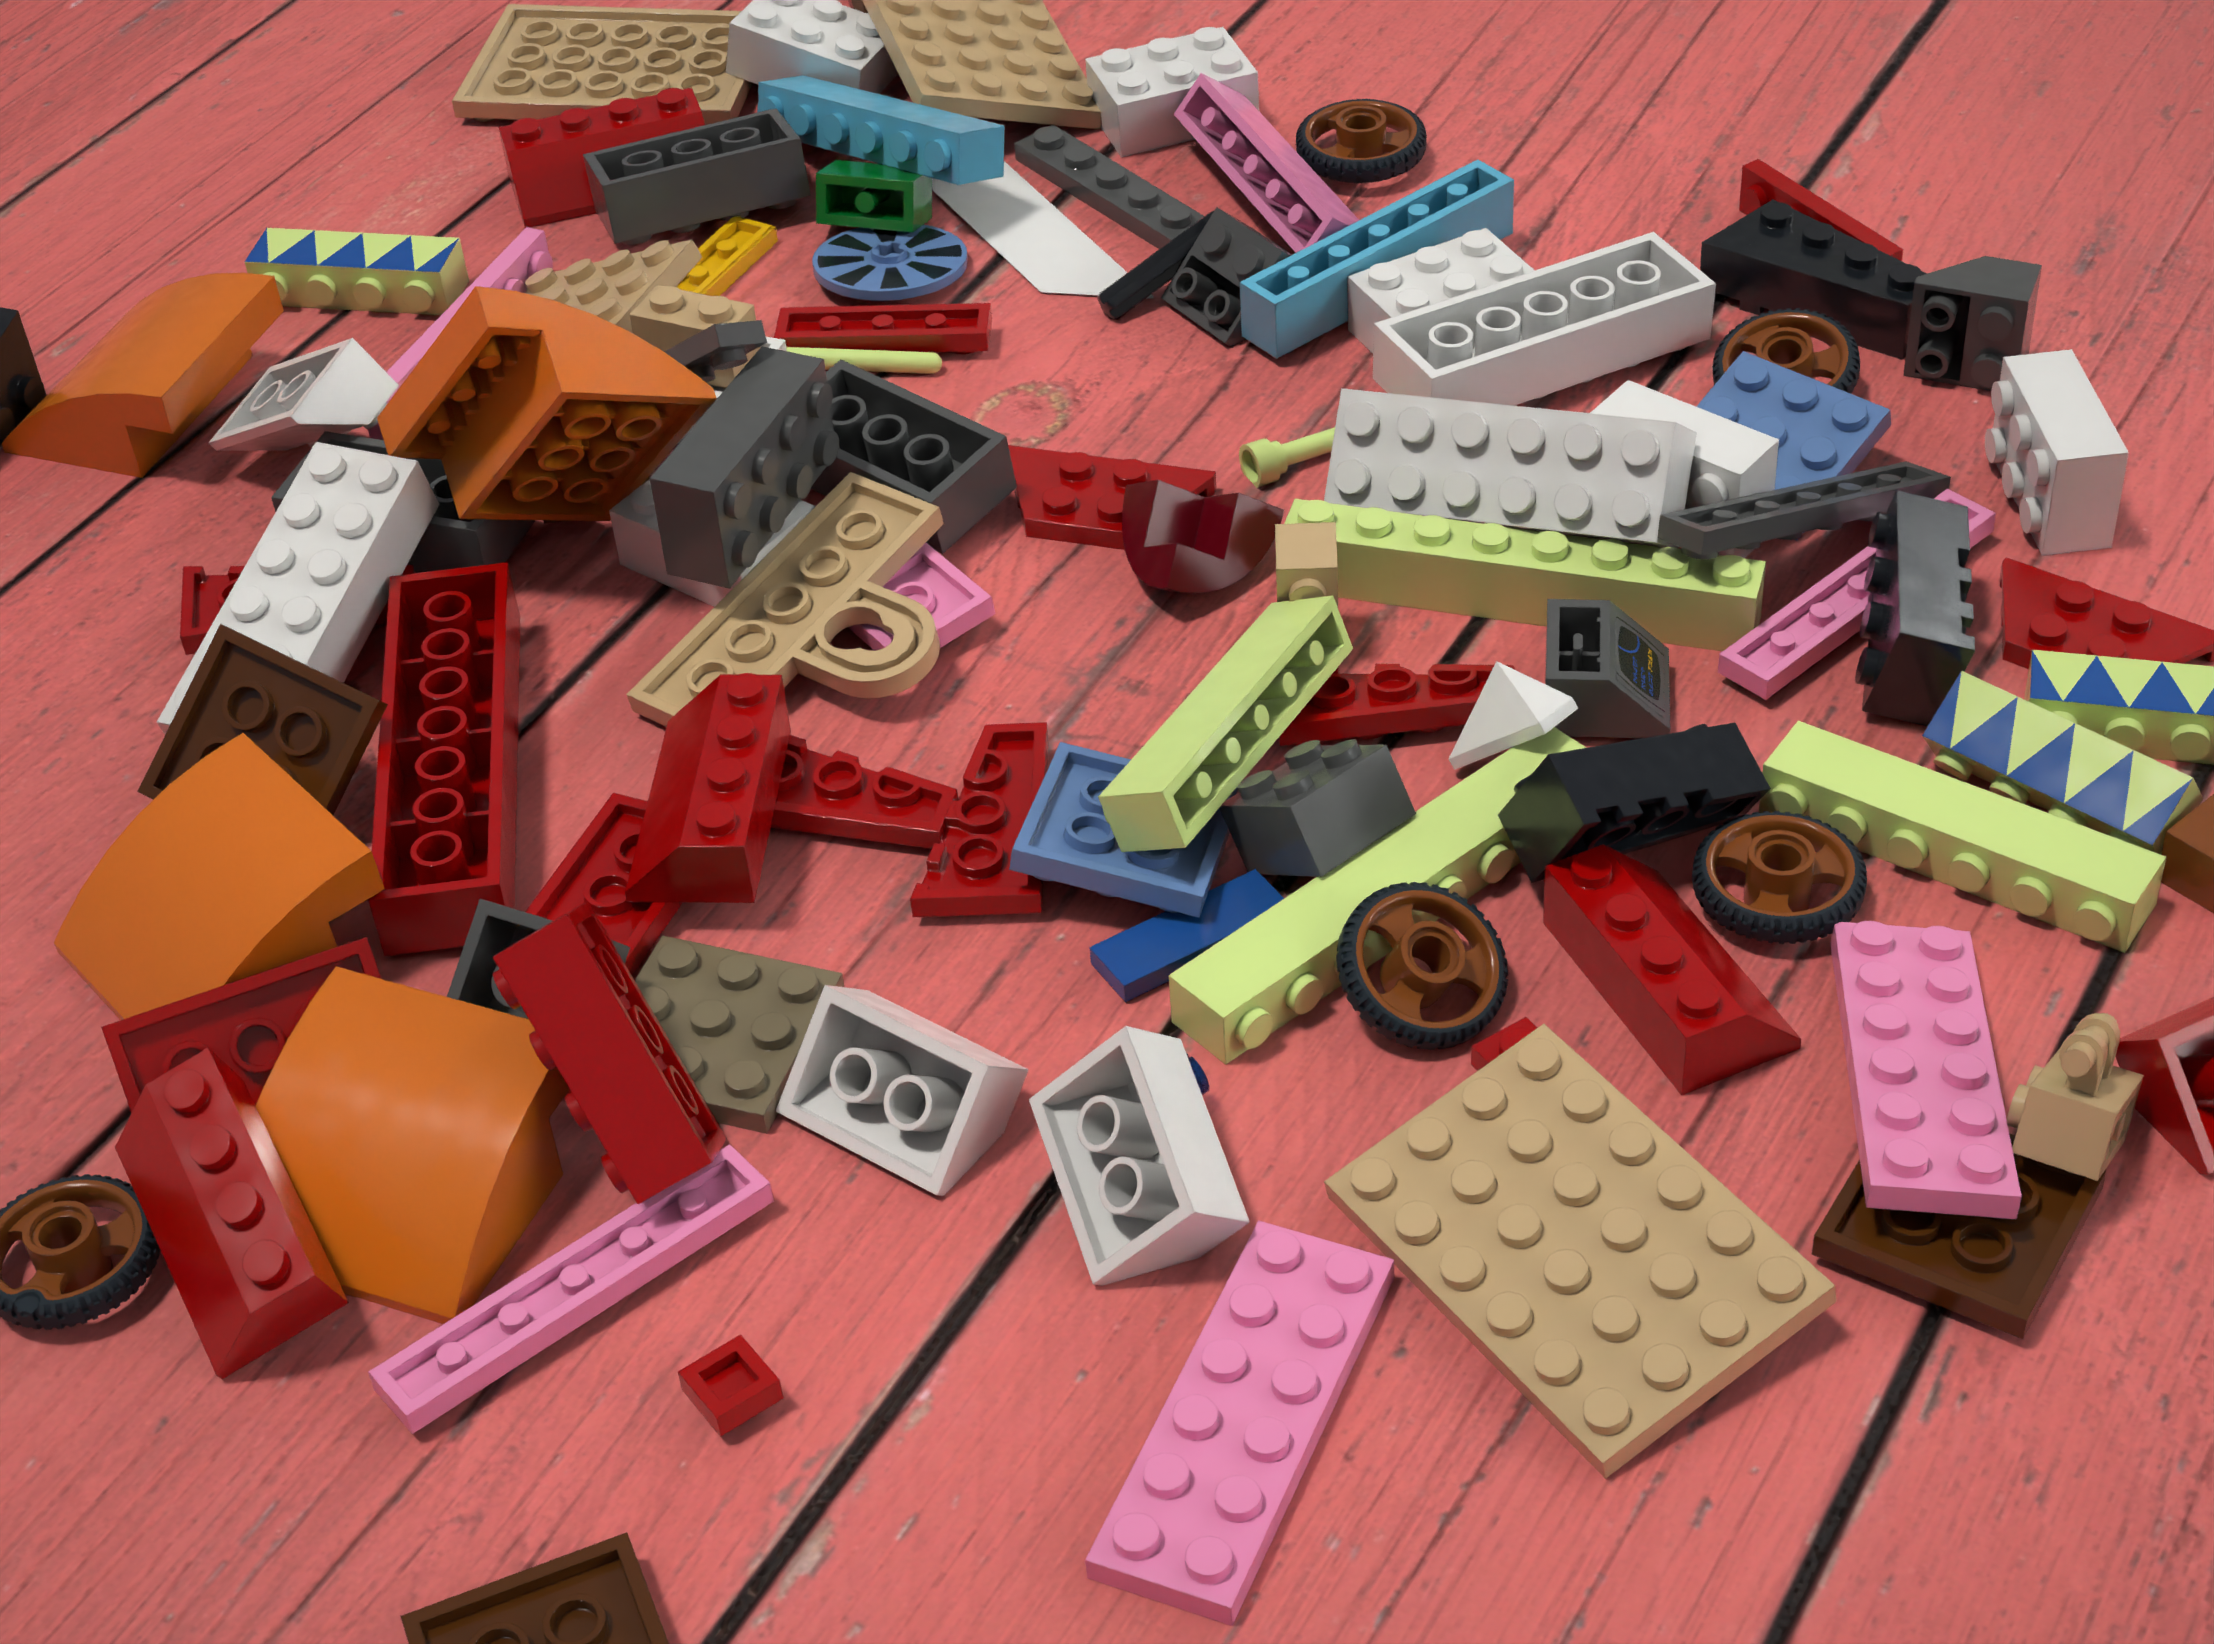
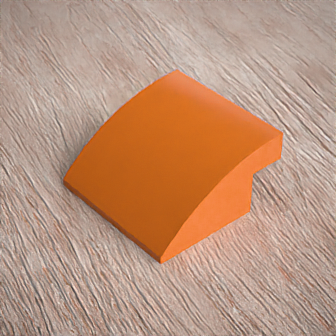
[2,273,284,478]
[377,286,717,521]
[54,733,385,1020]
[256,967,569,1324]

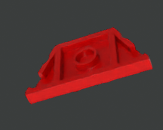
[1008,445,1217,550]
[1999,557,2214,669]

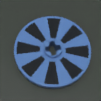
[812,225,968,301]

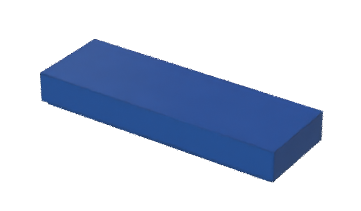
[1089,869,1284,1002]

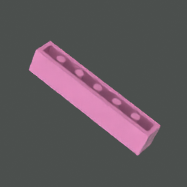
[1173,73,1359,253]

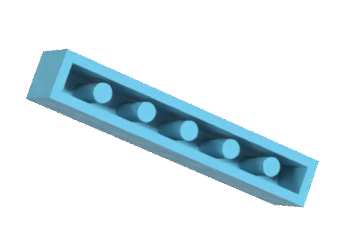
[757,75,1005,185]
[1240,159,1514,358]

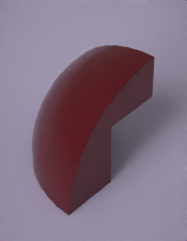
[1122,480,1284,593]

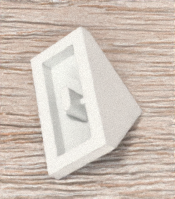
[1449,661,1578,770]

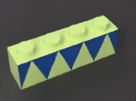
[244,228,469,315]
[2024,650,2214,765]
[1922,671,2203,855]

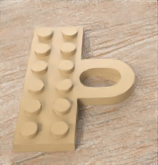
[626,472,944,727]

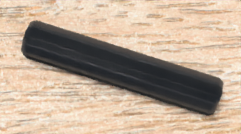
[1097,211,1214,319]

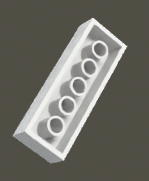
[1373,232,1716,406]
[1324,388,1697,548]
[157,442,440,735]

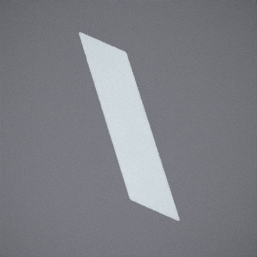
[932,161,1154,299]

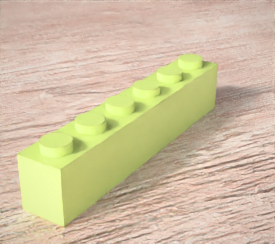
[1098,595,1353,852]
[1759,721,2166,953]

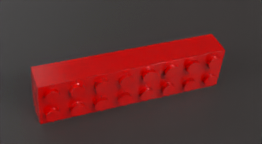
[368,562,520,956]

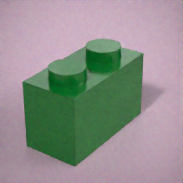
[816,160,932,232]

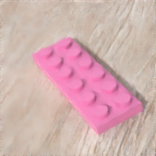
[1830,921,2022,1219]
[1085,1220,1394,1626]

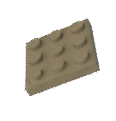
[635,935,844,1134]

